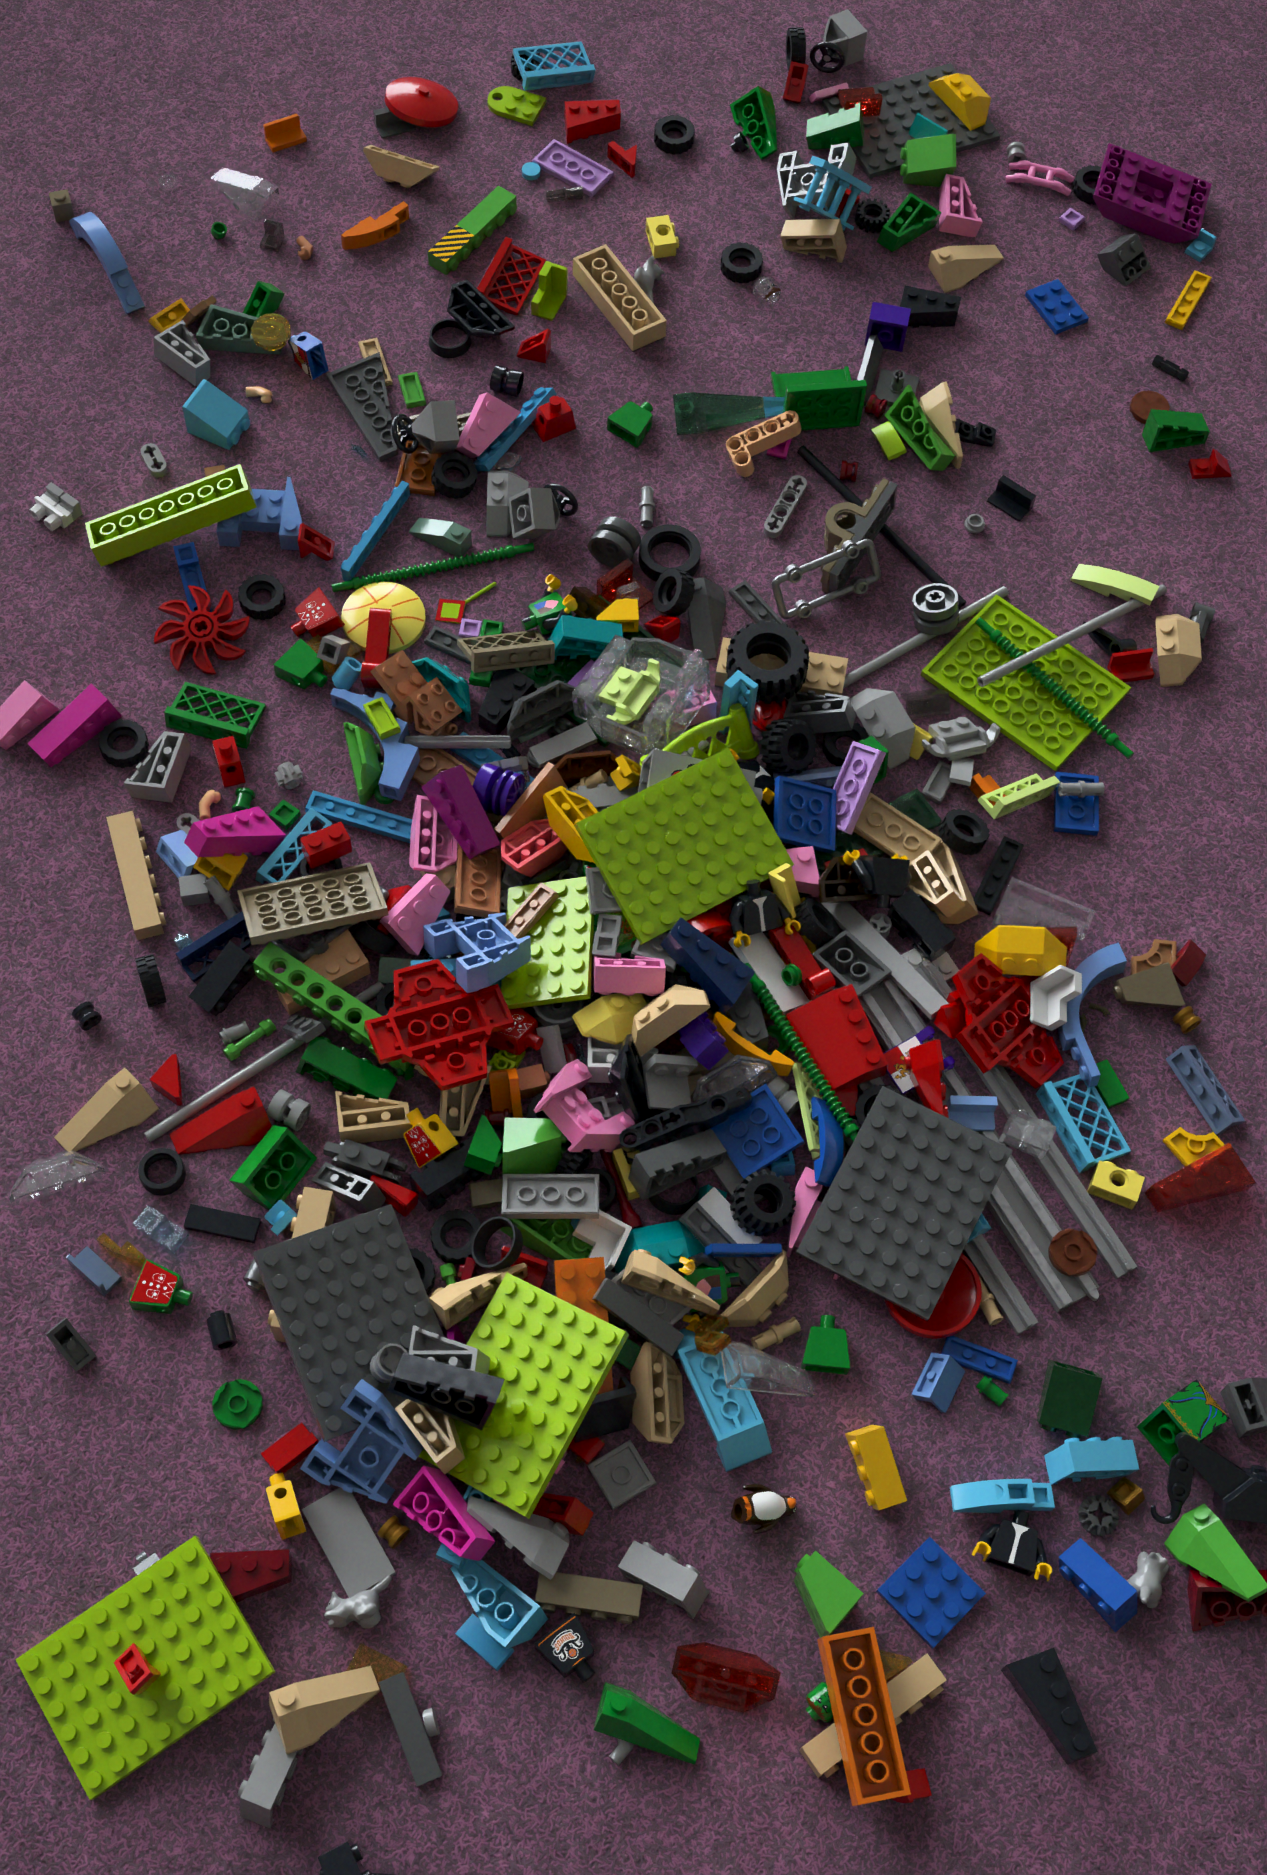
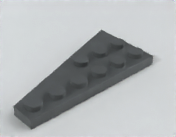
[326,352,398,462]

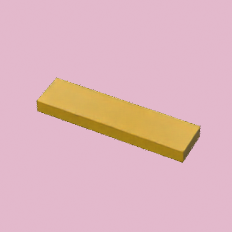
[1165,270,1212,330]

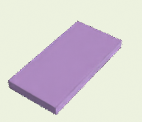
[532,139,614,197]
[833,741,886,835]

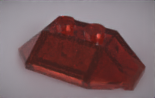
[671,1642,781,1713]

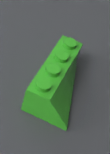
[884,385,955,471]

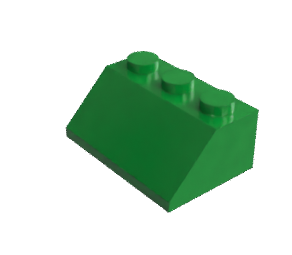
[229,1125,317,1211]

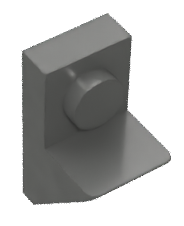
[46,1317,96,1372]

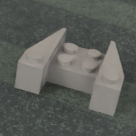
[777,143,857,220]

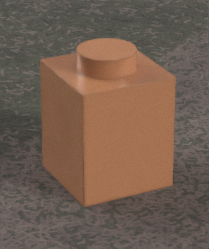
[517,1063,551,1099]

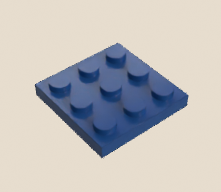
[774,775,836,854]
[711,1084,804,1179]
[876,1537,986,1649]

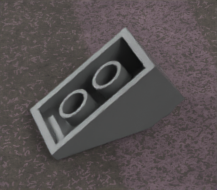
[812,929,892,998]

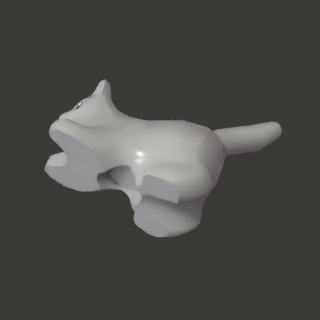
[633,255,665,304]
[1127,1552,1169,1608]
[324,1575,392,1629]

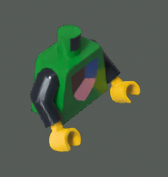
[521,574,577,635]
[678,1252,740,1331]

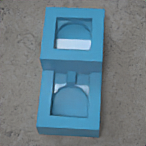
[455,1613,514,1671]

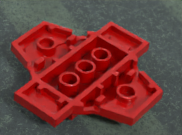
[952,953,1064,1089]
[364,959,515,1091]

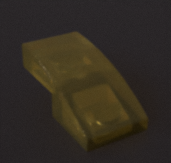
[96,1232,146,1267]

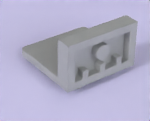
[642,1054,698,1110]

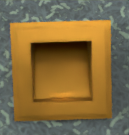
[1107,1477,1145,1515]

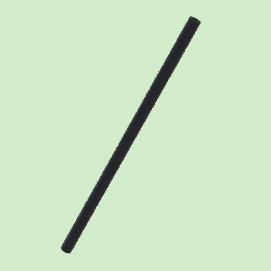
[797,445,966,609]

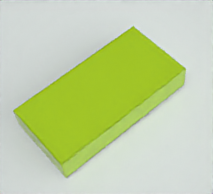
[363,697,401,740]

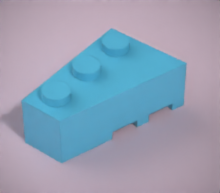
[1044,1437,1139,1485]

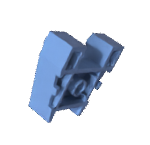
[216,475,302,550]
[423,913,531,993]
[300,1379,424,1504]

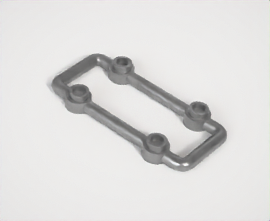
[771,539,881,619]

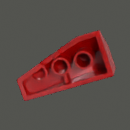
[904,1039,949,1118]
[169,1086,272,1155]

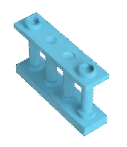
[794,156,872,231]

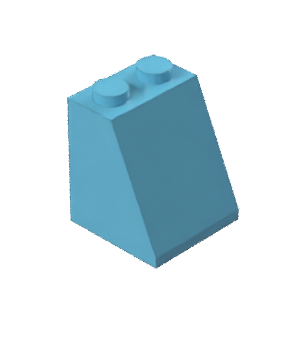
[182,379,250,450]

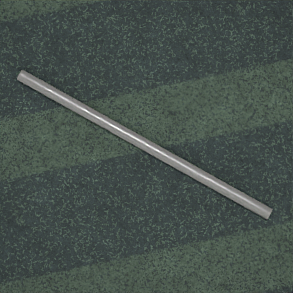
[977,584,1167,687]
[843,586,1009,689]
[144,982,384,1143]

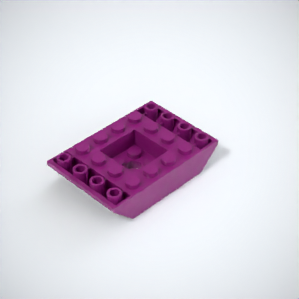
[1093,143,1212,244]

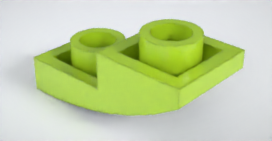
[871,421,907,460]
[489,1050,526,1071]

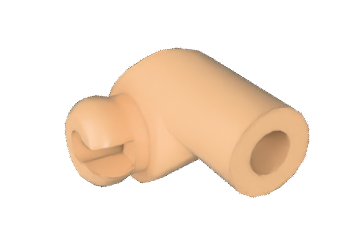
[246,386,273,403]
[199,790,221,820]

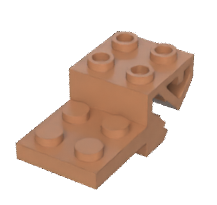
[370,650,463,736]

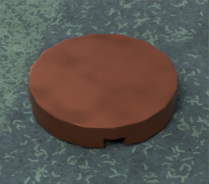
[1129,390,1170,424]
[1048,1228,1097,1277]

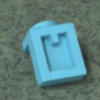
[1185,229,1217,262]
[264,1199,297,1236]

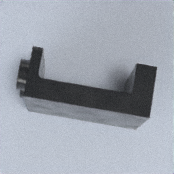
[573,1376,637,1443]

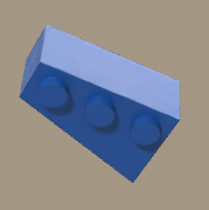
[1059,1538,1137,1633]

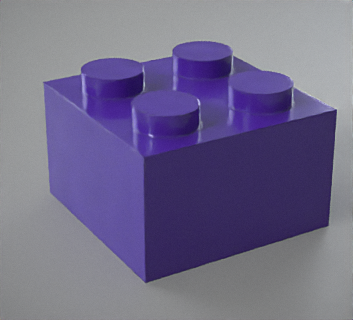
[864,302,911,352]

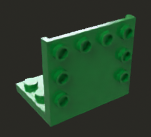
[771,366,867,431]

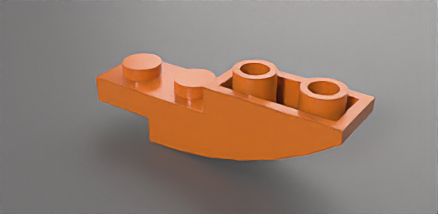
[341,201,409,250]

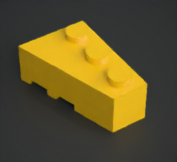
[845,1425,907,1510]

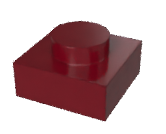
[458,1257,477,1281]

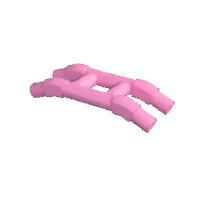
[1006,160,1075,197]

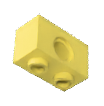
[646,215,679,258]
[1087,1160,1145,1209]

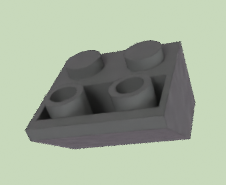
[1097,233,1151,286]
[1221,1377,1267,1439]

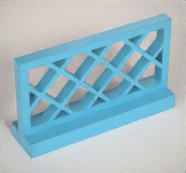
[513,41,596,91]
[1036,1074,1131,1173]

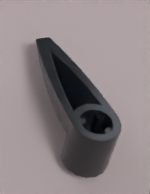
[1083,621,1137,656]

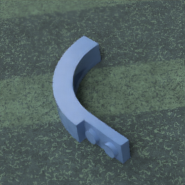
[69,212,145,314]
[1058,943,1127,1088]

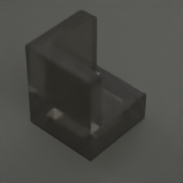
[260,219,285,253]

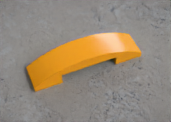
[712,1011,795,1076]

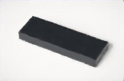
[184,1204,261,1244]

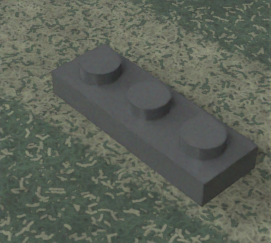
[282,1014,326,1043]

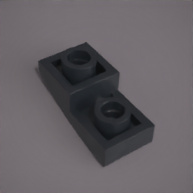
[955,419,996,447]

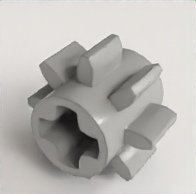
[275,762,303,789]

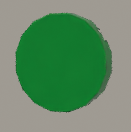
[212,1379,263,1430]

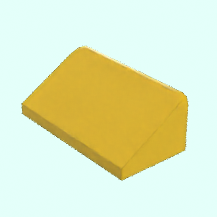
[148,298,190,333]

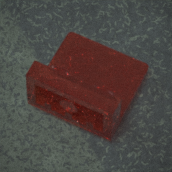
[838,87,883,117]
[596,558,653,610]

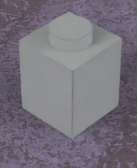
[317,635,351,665]
[179,874,211,906]

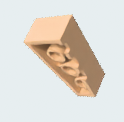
[277,929,370,1015]

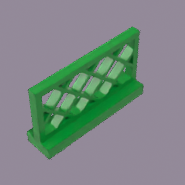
[164,682,266,749]

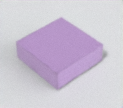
[1059,208,1085,231]
[458,618,483,638]

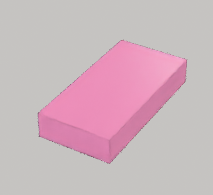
[809,82,849,104]

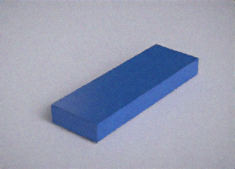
[705,1243,782,1257]
[941,1336,1018,1384]

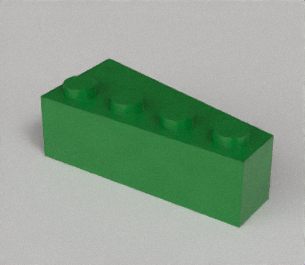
[296,1036,398,1100]

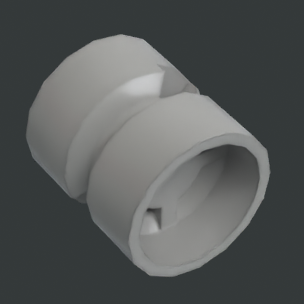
[768,1076,800,1118]
[267,1089,312,1131]
[370,1343,408,1383]

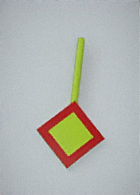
[435,582,496,624]

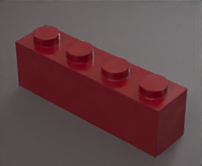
[1187,1569,1267,1632]

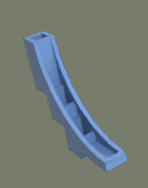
[330,688,420,801]

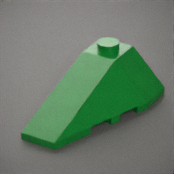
[730,86,777,159]
[594,1682,700,1764]

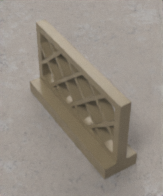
[457,630,555,673]

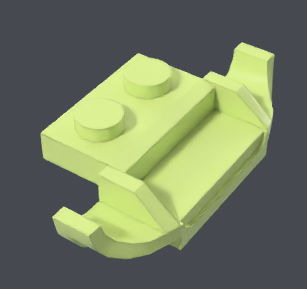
[599,658,661,725]

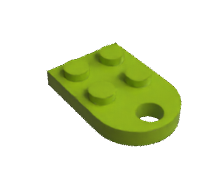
[488,86,546,126]

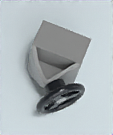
[810,9,867,73]
[391,400,460,454]
[508,483,578,539]

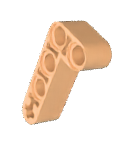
[726,410,802,477]

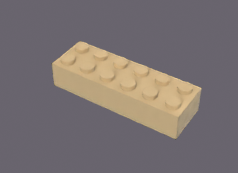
[573,244,667,351]
[715,637,848,695]
[268,1187,336,1342]

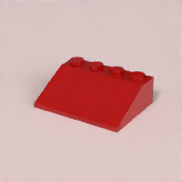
[785,984,888,1097]

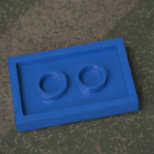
[1025,279,1089,335]
[1054,772,1099,836]

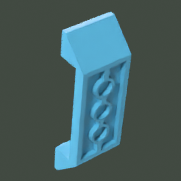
[674,1318,772,1472]

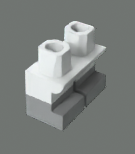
[30,482,83,531]

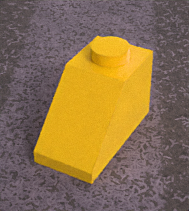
[596,598,639,632]

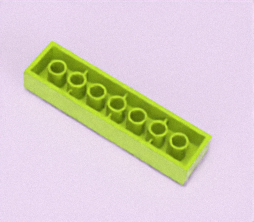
[85,464,257,567]

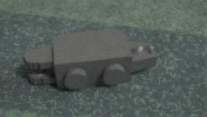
[323,1139,408,1185]

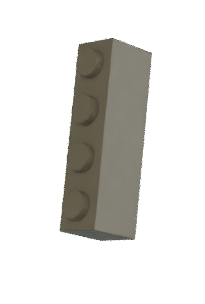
[535,1572,643,1624]

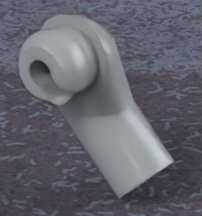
[609,1738,634,1766]

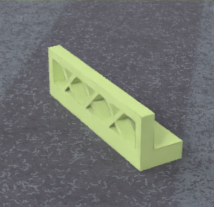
[978,773,1060,819]
[792,1062,823,1160]

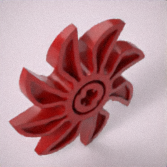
[154,586,250,675]

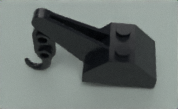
[1151,1432,1267,1524]

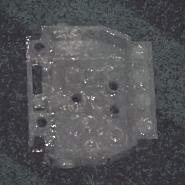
[572,635,710,755]

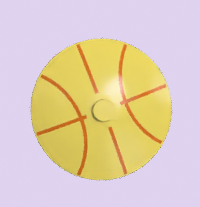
[341,582,426,654]

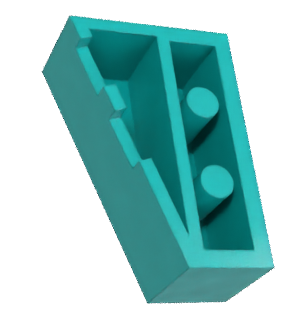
[548,615,624,660]

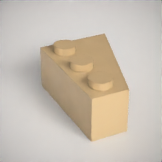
[905,850,966,918]

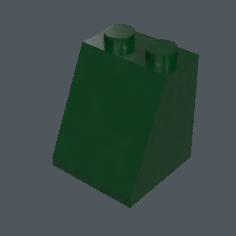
[1037,1359,1103,1439]

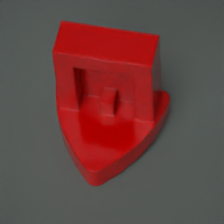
[891,1768,932,1803]

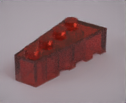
[1145,1143,1256,1212]

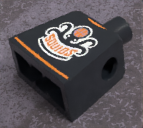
[534,1613,595,1683]

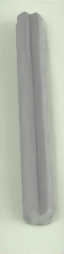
[404,735,512,748]

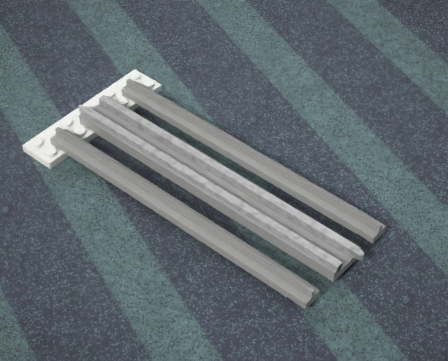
[784,948,1137,1335]

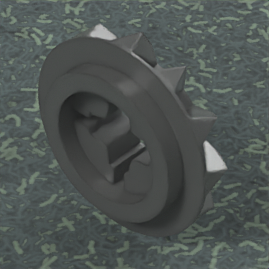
[1078,1494,1120,1536]

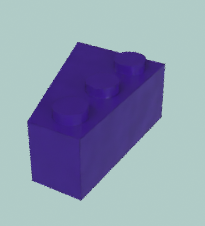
[677,1011,729,1070]

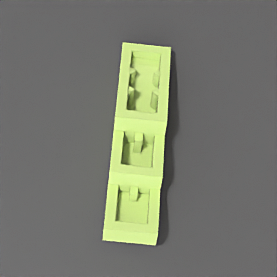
[1070,564,1159,606]

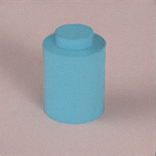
[332,657,362,690]

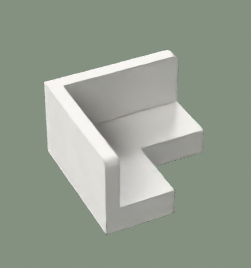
[1030,965,1082,1031]
[572,1210,632,1271]

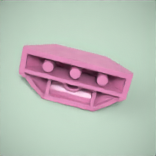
[409,795,457,873]

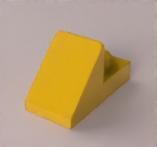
[610,755,641,791]

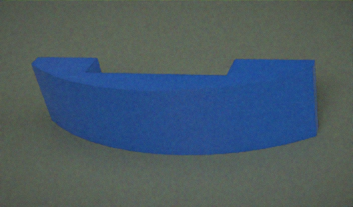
[173,542,212,612]
[811,1097,844,1188]

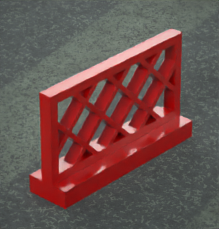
[477,237,546,316]

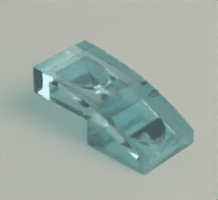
[133,1205,189,1254]

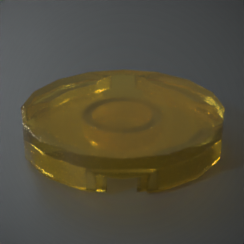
[251,313,291,351]

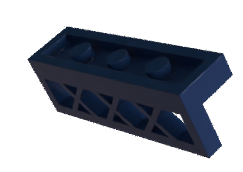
[175,911,251,982]

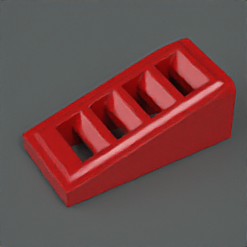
[370,1175,418,1217]

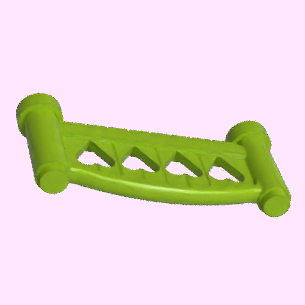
[640,703,760,767]

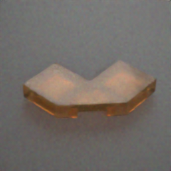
[694,1314,732,1356]

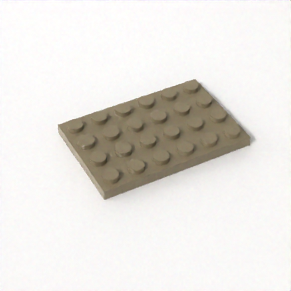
[237,862,389,945]

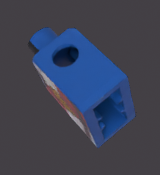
[288,332,329,380]

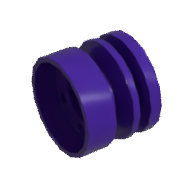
[473,763,525,817]

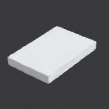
[698,1187,763,1273]

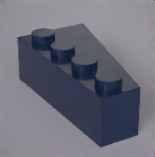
[660,917,755,1015]

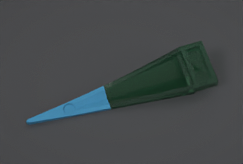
[673,392,785,436]

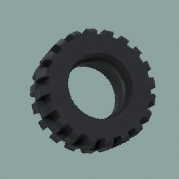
[726,620,809,704]

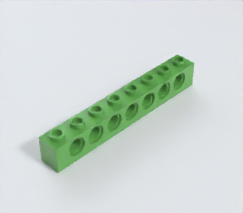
[253,942,411,1071]

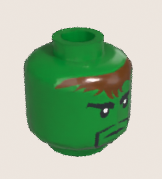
[806,1682,834,1723]

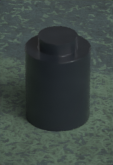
[206,1310,238,1350]

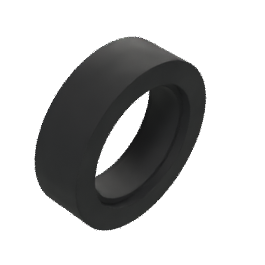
[639,524,701,582]

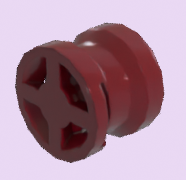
[865,394,888,419]
[840,460,858,482]

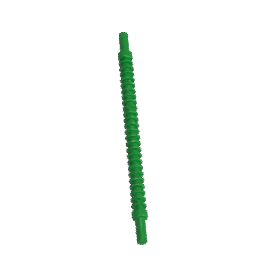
[331,543,535,592]
[975,617,1134,759]
[745,963,859,1142]

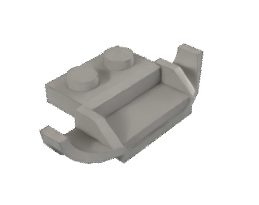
[922,717,1001,761]

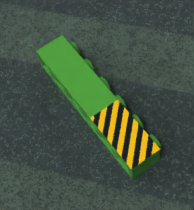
[428,186,517,275]

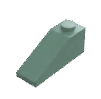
[409,518,472,558]

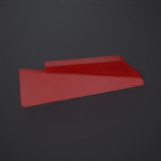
[934,990,966,1039]

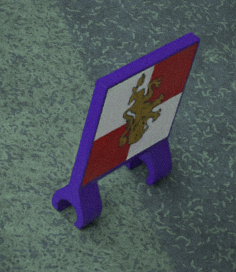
[883,1026,955,1095]

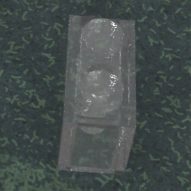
[998,1108,1057,1159]

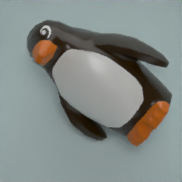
[731,1484,797,1534]

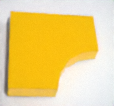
[1163,1127,1229,1177]

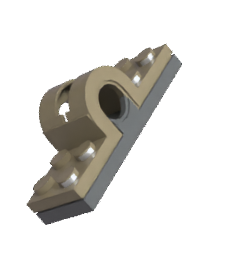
[820,478,898,593]

